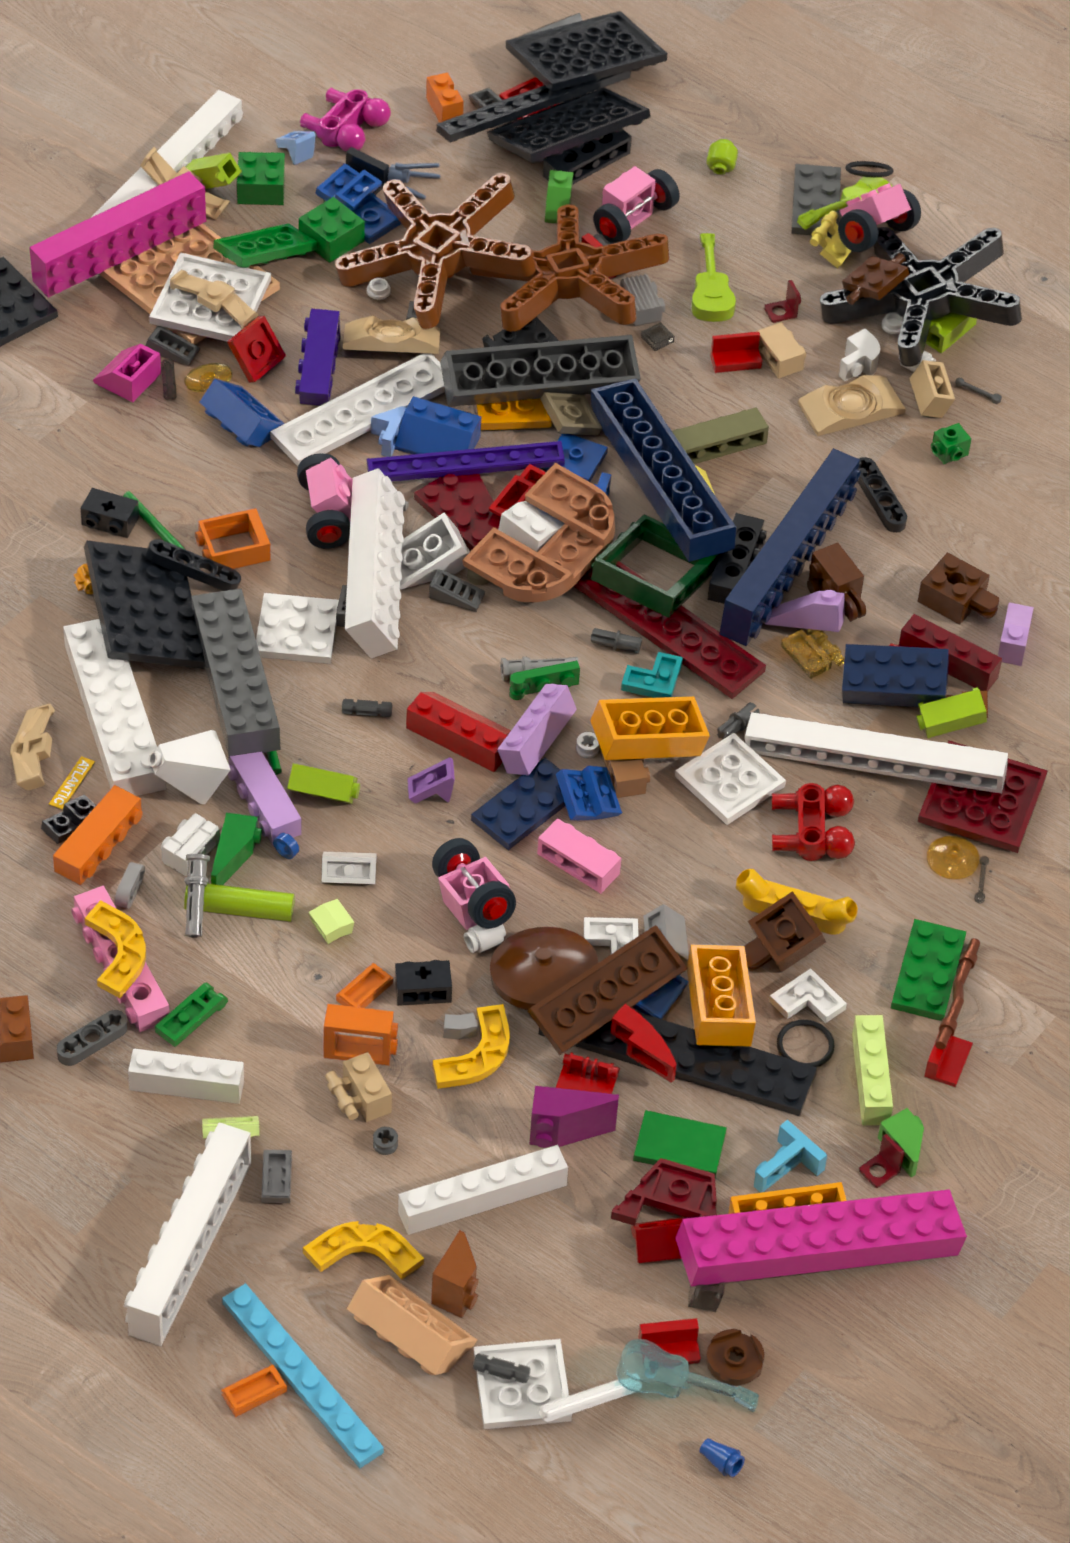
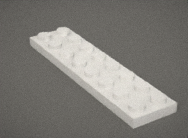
[270,353,445,466]

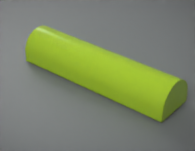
[184,884,295,922]

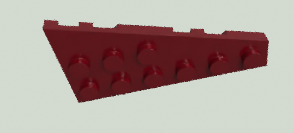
[414,474,501,551]

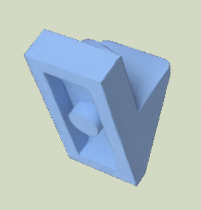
[275,131,316,165]
[371,406,407,457]

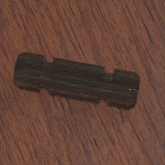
[161,359,177,400]

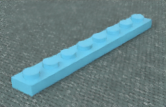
[222,1283,384,1468]

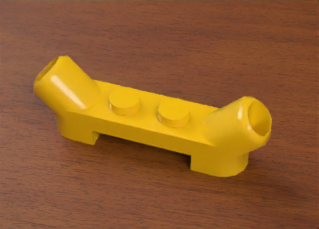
[735,869,858,935]

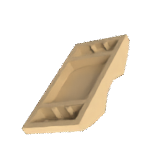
[343,316,440,354]
[798,375,906,436]

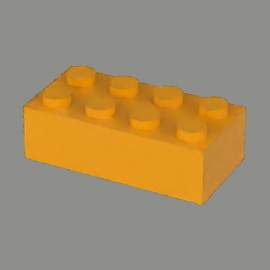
[590,696,710,760]
[687,945,756,1046]

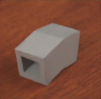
[443,1013,478,1039]

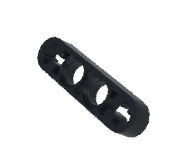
[857,457,907,533]
[146,539,241,591]

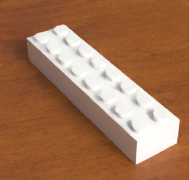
[345,468,405,658]
[63,619,166,796]
[124,1122,251,1346]

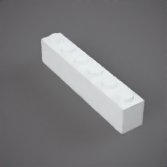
[398,1145,568,1235]

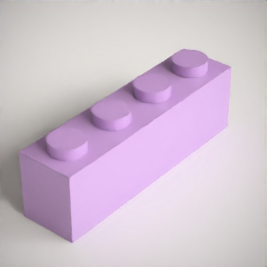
[497,684,577,775]
[228,752,301,845]

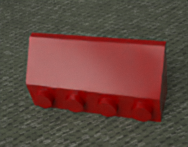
[406,692,511,772]

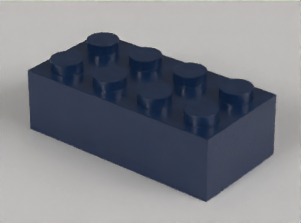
[842,644,949,707]

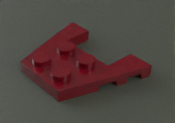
[611,1158,717,1226]

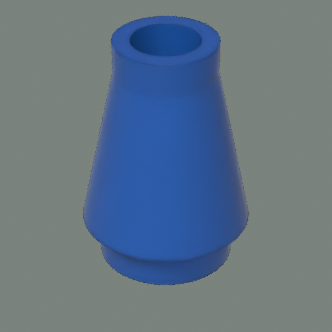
[699,1438,745,1477]

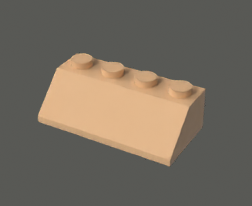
[347,1275,477,1375]

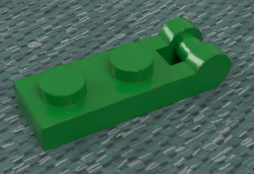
[509,660,580,700]
[155,982,228,1047]

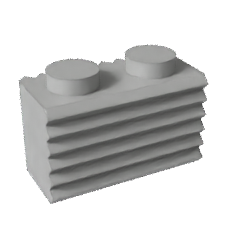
[620,273,665,326]

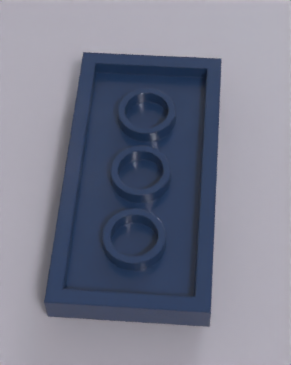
[471,758,566,851]

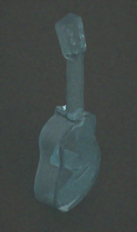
[617,1339,759,1412]

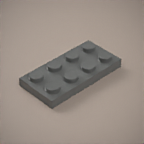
[791,164,841,237]

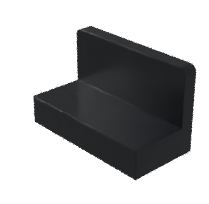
[346,147,389,196]

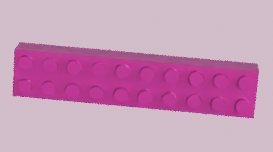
[676,1189,967,1287]

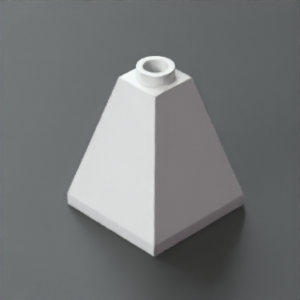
[148,730,230,804]

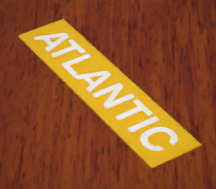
[49,756,95,810]

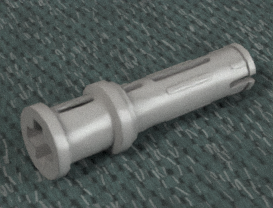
[500,656,579,681]
[184,854,210,937]

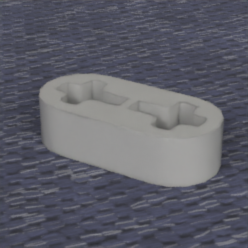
[115,862,145,909]

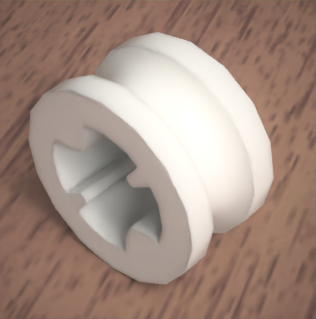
[576,732,599,758]

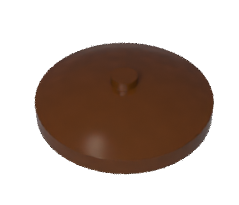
[490,927,598,1010]

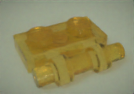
[781,629,845,679]

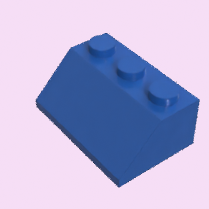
[199,379,285,447]
[395,396,481,454]

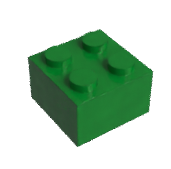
[237,152,285,205]
[298,197,365,263]

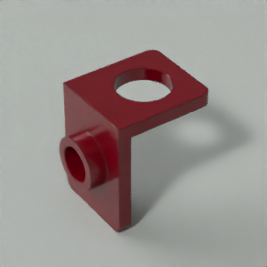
[764,280,801,323]
[859,1134,904,1188]

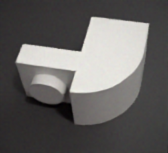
[839,329,880,381]

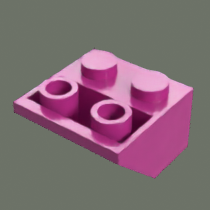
[93,344,161,402]

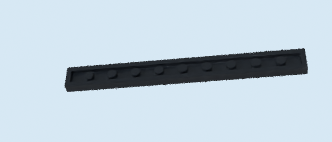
[436,71,631,143]

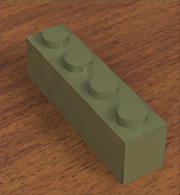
[672,407,769,464]

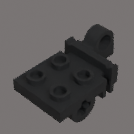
[482,316,559,347]

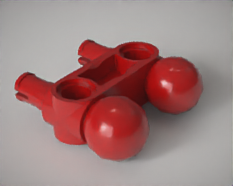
[772,783,855,861]

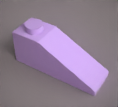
[765,590,845,632]
[998,603,1034,666]

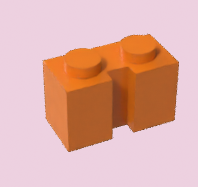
[426,72,464,123]

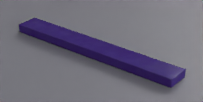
[366,441,565,482]

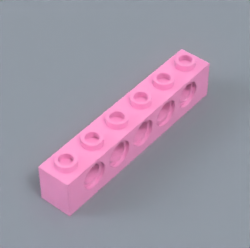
[71,885,169,1032]

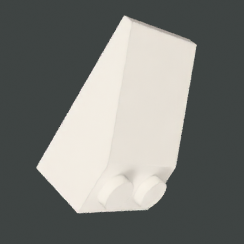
[498,501,565,552]
[400,513,470,590]

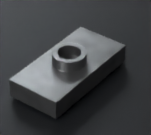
[262,1150,292,1203]

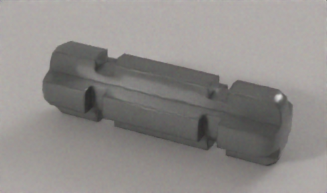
[342,698,393,717]
[473,1353,531,1383]

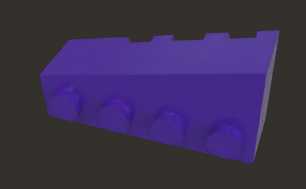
[295,308,341,406]

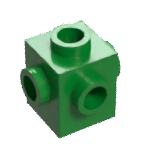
[931,423,972,464]

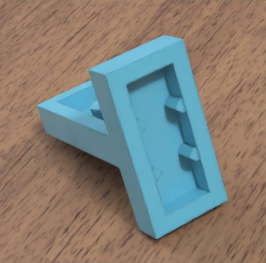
[754,1120,827,1193]

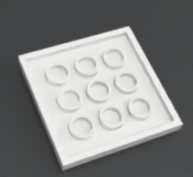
[149,253,271,341]

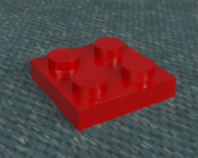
[227,315,286,383]

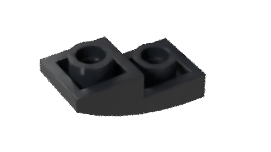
[41,795,96,844]

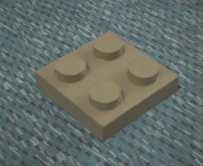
[540,392,603,436]

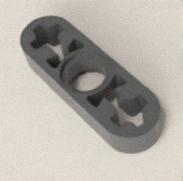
[57,1010,128,1066]

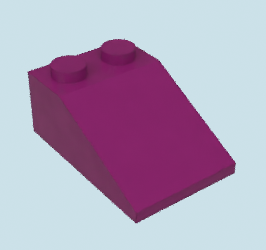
[529,1086,619,1148]

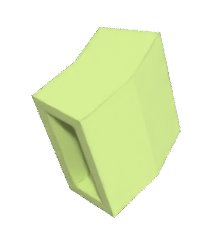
[309,899,354,944]

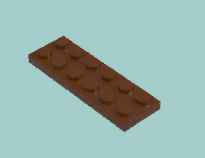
[528,925,688,1056]

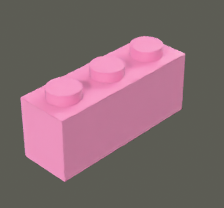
[537,818,621,894]

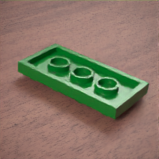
[213,223,317,268]
[890,919,967,1021]

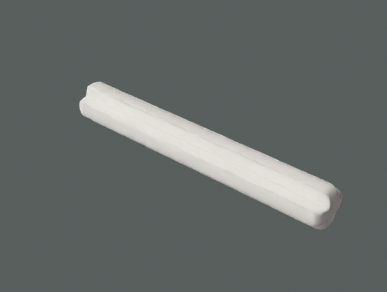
[539,1374,642,1422]

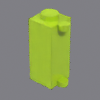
[186,153,242,189]
[926,313,977,354]
[916,687,987,738]
[287,763,360,804]

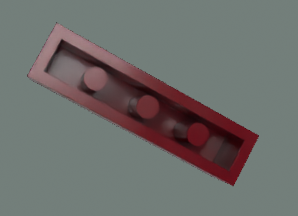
[899,614,1002,692]

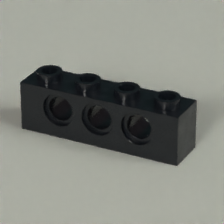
[543,129,632,185]
[707,513,767,604]

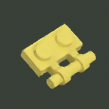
[810,211,851,268]

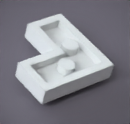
[584,917,638,954]
[769,968,847,1023]

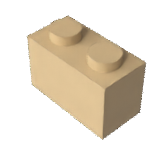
[757,322,806,379]
[909,360,955,418]

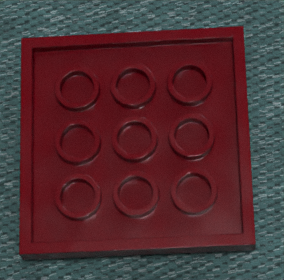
[917,740,1048,853]

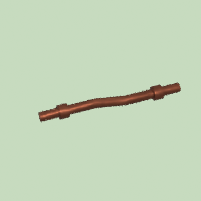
[935,938,980,1049]

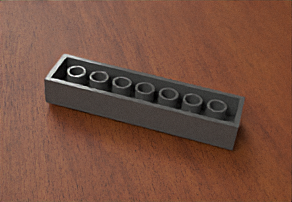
[440,335,641,407]
[191,588,281,758]

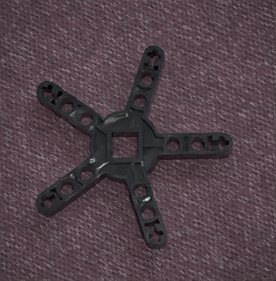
[820,227,1022,367]

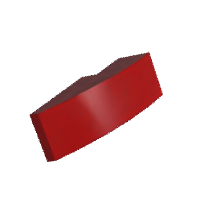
[489,464,546,517]
[611,1004,676,1083]

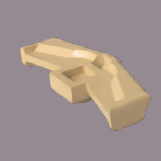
[140,147,230,220]
[170,269,259,329]
[10,703,55,790]

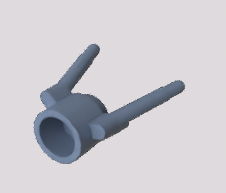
[388,163,441,199]

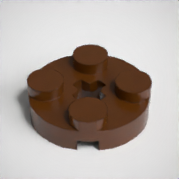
[706,1329,765,1387]

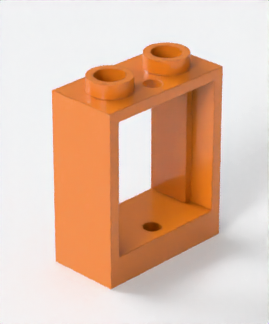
[195,508,271,569]
[324,1004,398,1066]

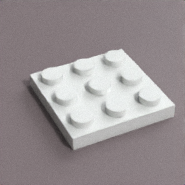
[256,593,339,664]
[675,733,786,825]
[473,1339,572,1429]

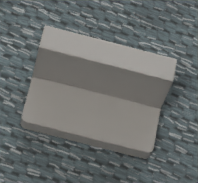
[643,904,689,962]

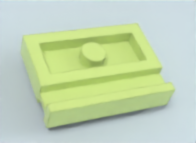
[202,1116,260,1138]

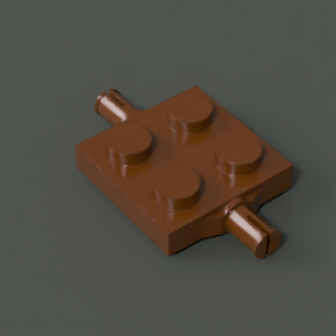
[842,253,909,305]

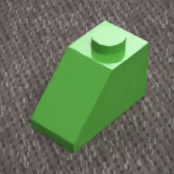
[545,170,573,224]
[878,1108,924,1177]

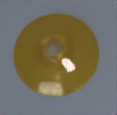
[184,363,232,392]
[927,836,980,880]

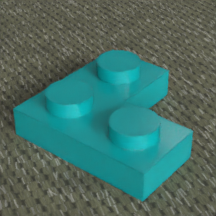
[621,652,683,698]

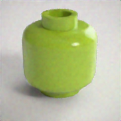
[706,139,738,175]

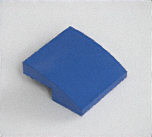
[315,164,382,210]
[556,766,622,820]

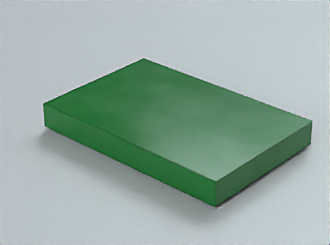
[633,1110,727,1178]

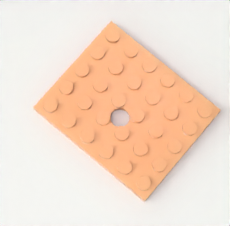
[99,223,280,345]

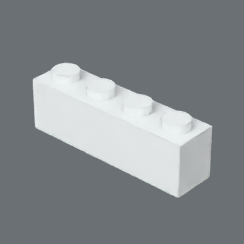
[128,1049,244,1104]

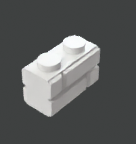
[161,813,220,876]

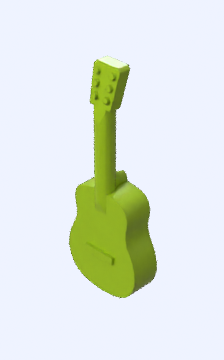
[797,177,893,230]
[691,233,736,322]

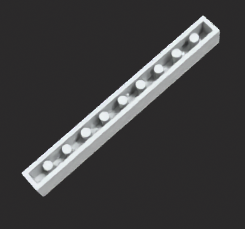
[92,90,243,217]
[745,712,1008,794]

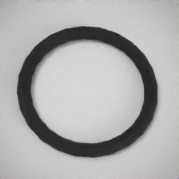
[845,161,894,178]
[777,1020,835,1067]

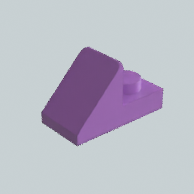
[407,757,455,804]

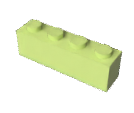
[852,1015,893,1126]

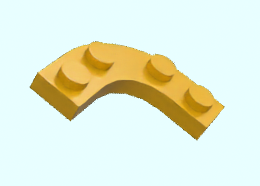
[84,900,146,998]
[432,1004,510,1089]
[303,1221,424,1280]

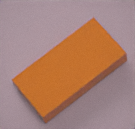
[336,963,393,1008]
[221,1364,287,1417]

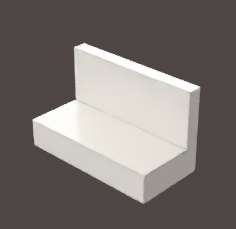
[322,852,377,884]

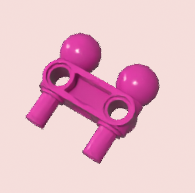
[300,88,391,152]

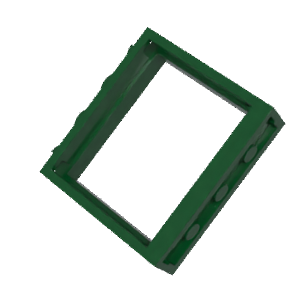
[591,514,720,618]

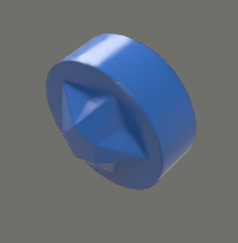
[273,833,299,859]

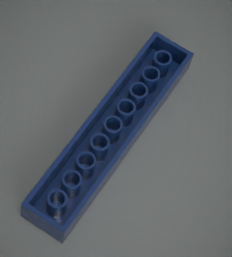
[591,378,736,562]
[719,448,861,646]

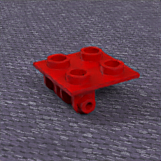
[555,1052,620,1094]

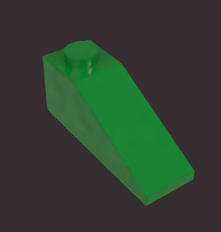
[211,812,262,885]

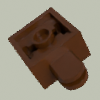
[807,542,866,622]
[917,552,999,625]
[744,891,826,973]

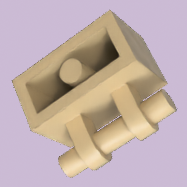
[325,1052,392,1122]

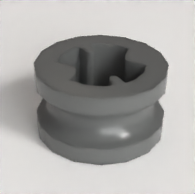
[373,1127,398,1155]

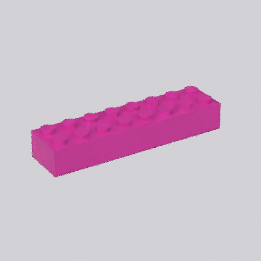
[29,171,206,298]

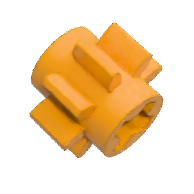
[74,563,94,594]

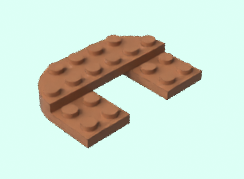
[463,463,615,602]

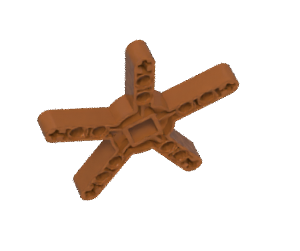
[335,173,536,329]
[469,205,669,331]

